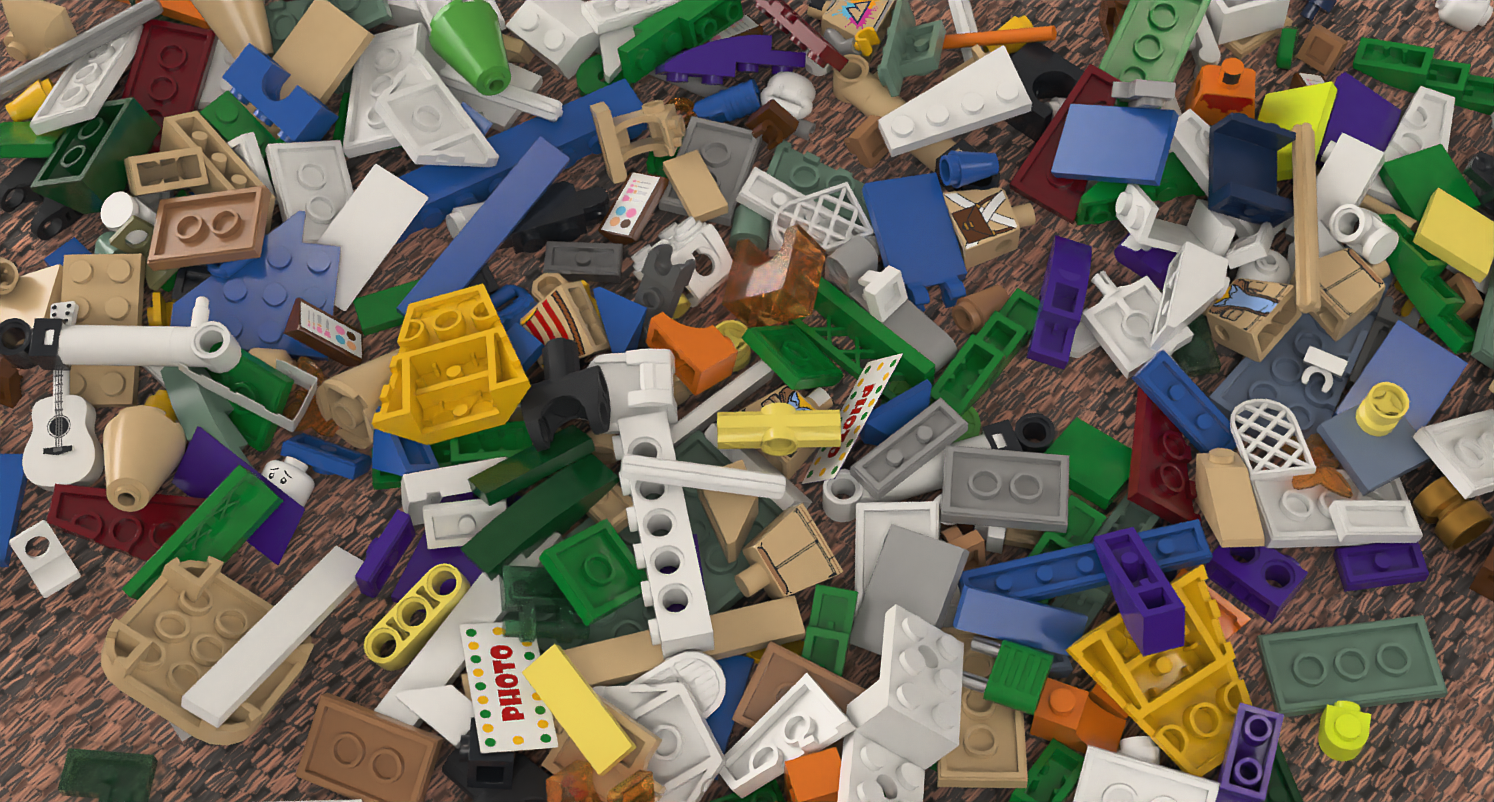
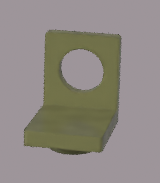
[109,215,179,291]

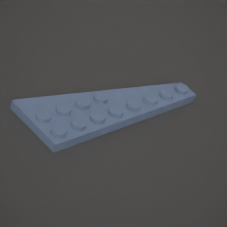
[1209,202,1401,467]

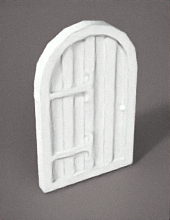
[626,651,726,720]

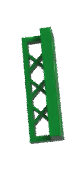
[788,276,935,402]
[122,464,283,600]

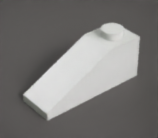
[1150,241,1230,351]

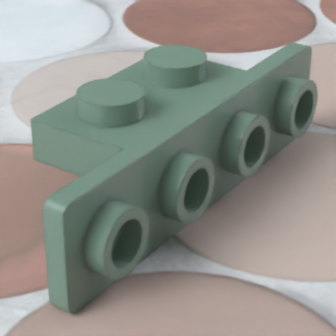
[877,0,946,97]

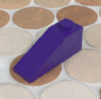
[1093,527,1185,656]

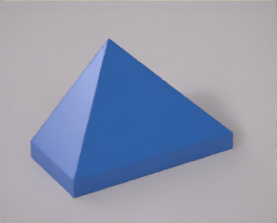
[593,287,647,353]
[860,379,932,446]
[372,406,440,476]

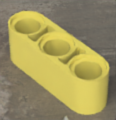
[364,563,470,671]

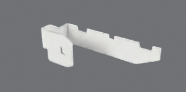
[178,359,317,432]
[401,457,507,526]

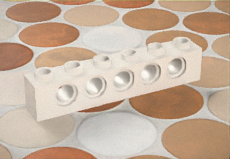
[612,410,714,659]

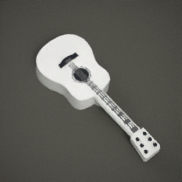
[22,301,104,492]

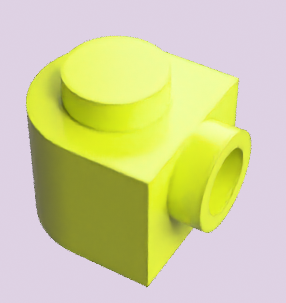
[1318,701,1371,761]

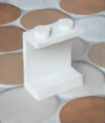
[1116,184,1237,258]

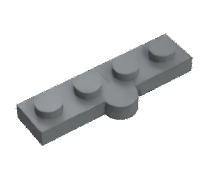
[1111,79,1176,109]

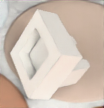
[858,265,908,323]

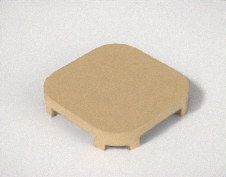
[101,556,315,745]

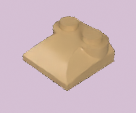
[1,0,77,71]

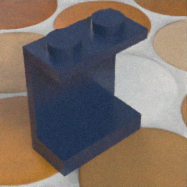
[1208,112,1296,228]

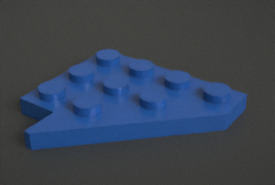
[170,211,341,361]

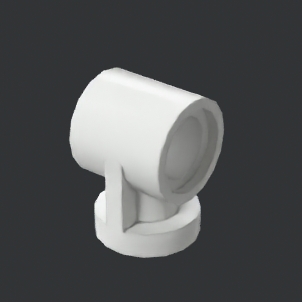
[101,192,157,244]
[1329,204,1399,265]

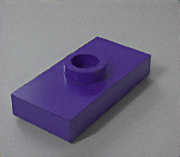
[355,509,416,598]
[1333,541,1429,592]

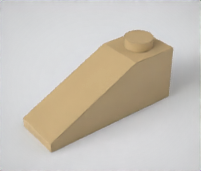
[1195,448,1265,548]

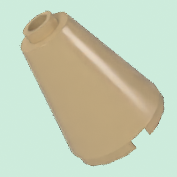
[191,0,274,60]
[315,349,399,449]
[103,405,187,512]

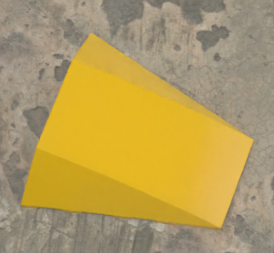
[371,283,531,445]
[1066,564,1253,777]

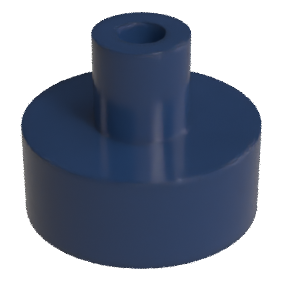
[1300,0,1337,21]

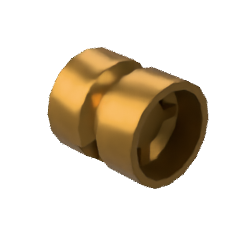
[1412,476,1494,551]

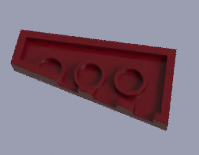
[46,484,206,562]

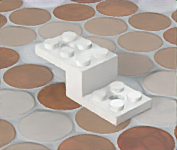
[837,604,964,802]

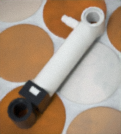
[0,297,241,373]
[822,413,1055,522]

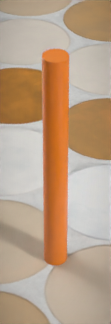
[942,26,1057,50]

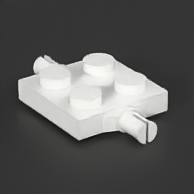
[1081,271,1194,379]

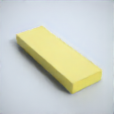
[522,644,637,776]

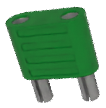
[962,636,1054,716]

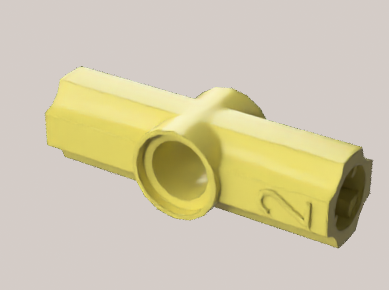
[717,402,841,456]

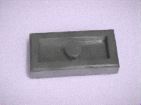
[543,241,623,283]

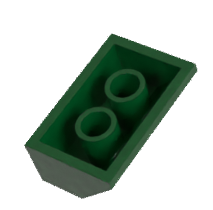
[30,97,161,214]

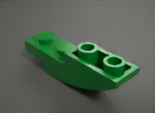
[617,0,744,83]
[200,90,286,194]
[1075,152,1206,226]

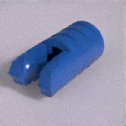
[692,79,762,123]

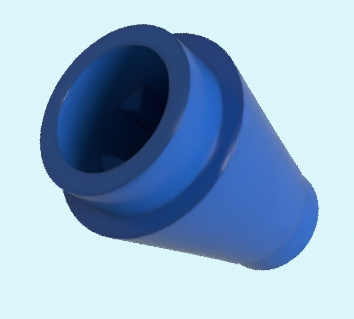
[939,150,999,188]

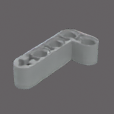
[825,235,958,374]

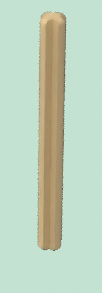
[1291,122,1321,314]

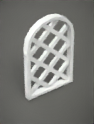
[771,182,874,258]
[1230,399,1316,480]

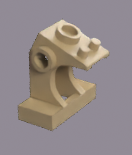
[590,100,686,184]

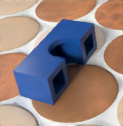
[222,43,339,143]

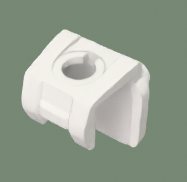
[631,216,736,307]
[587,349,678,434]

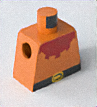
[1185,58,1256,127]

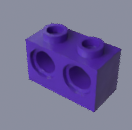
[1205,545,1308,624]

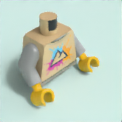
[807,0,897,64]

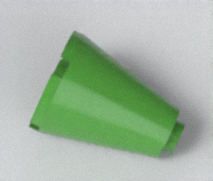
[428,0,511,96]

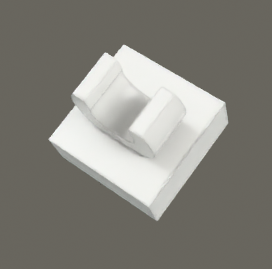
[1302,346,1348,393]

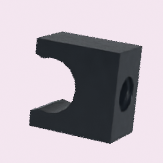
[1003,42,1084,143]

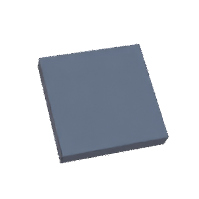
[1316,403,1431,496]

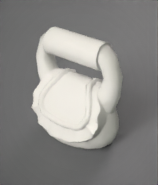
[760,71,816,120]

